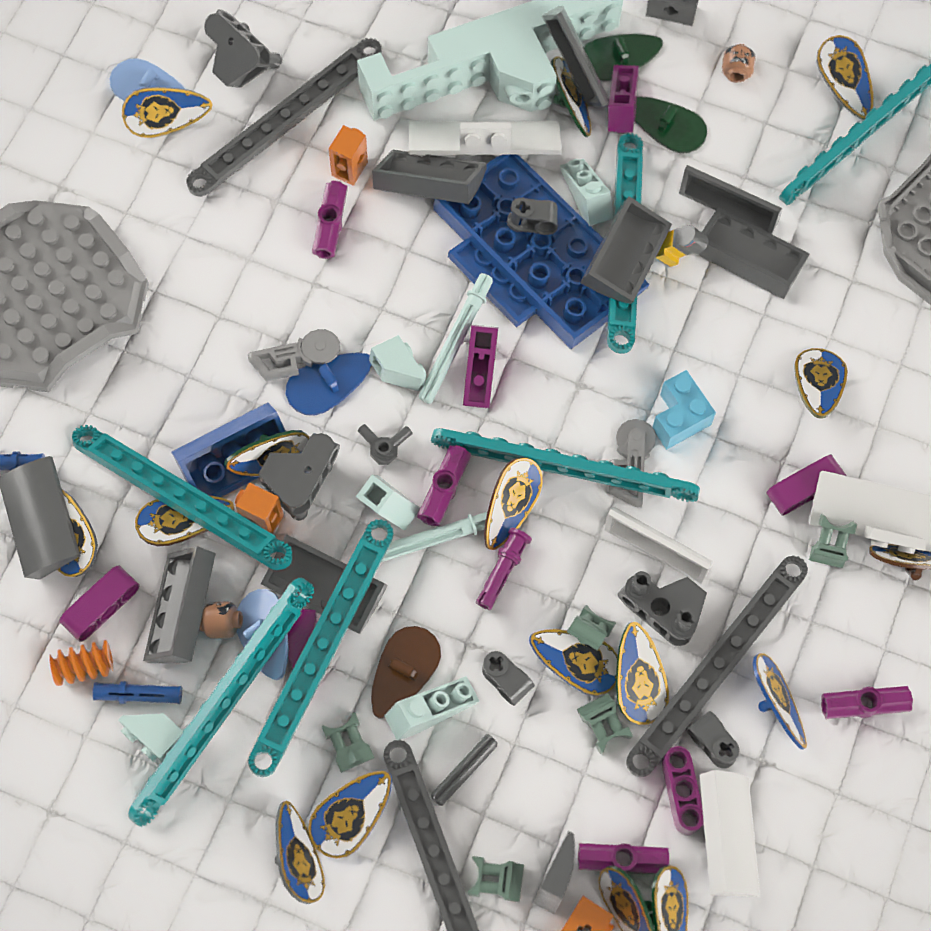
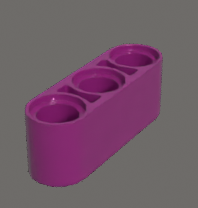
[766,454,847,516]
[59,565,140,642]
[662,746,704,835]

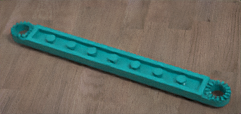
[779,64,931,206]
[607,132,643,354]
[72,425,292,570]
[431,428,700,502]
[248,519,393,777]
[128,578,314,827]

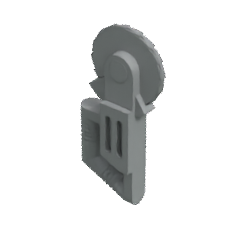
[247,329,340,382]
[608,419,657,508]

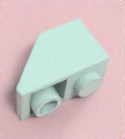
[369,335,427,391]
[356,474,420,530]
[118,713,183,762]

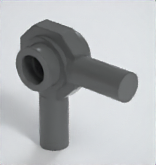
[357,424,413,465]

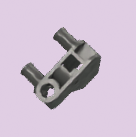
[204,9,282,88]
[259,433,340,521]
[617,571,707,646]

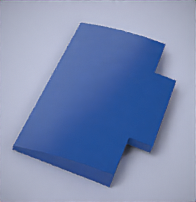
[433,154,649,349]

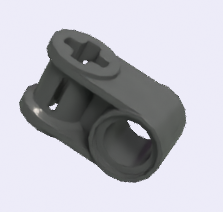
[507,198,558,235]
[482,651,535,706]
[687,711,739,769]

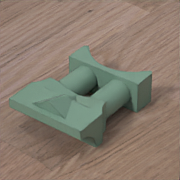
[809,514,857,568]
[567,605,616,650]
[576,693,633,754]
[322,712,375,773]
[467,856,524,902]

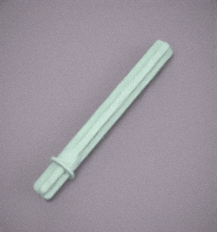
[419,273,493,404]
[351,512,487,562]

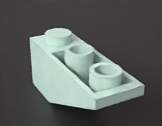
[560,158,614,226]
[385,676,480,740]

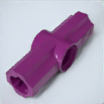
[312,180,348,259]
[417,445,471,527]
[821,686,913,719]
[578,843,669,874]

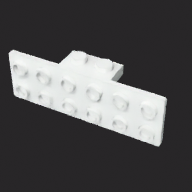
[409,121,562,156]
[809,471,931,554]

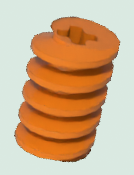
[49,640,114,687]

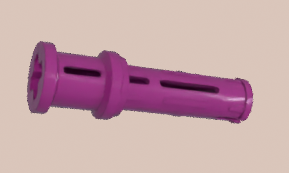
[475,528,532,611]

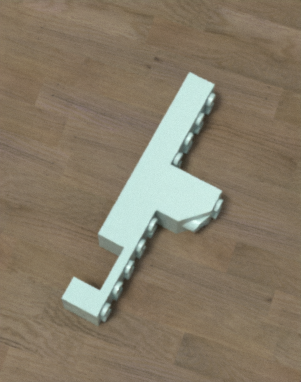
[357,0,623,121]

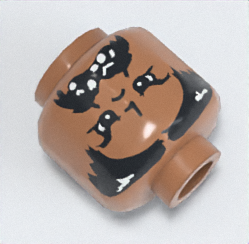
[722,44,756,83]
[199,601,243,639]

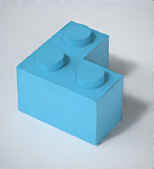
[652,370,716,450]

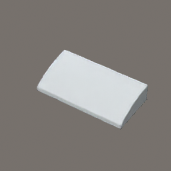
[604,507,713,584]
[700,770,760,897]

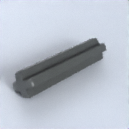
[431,734,498,806]

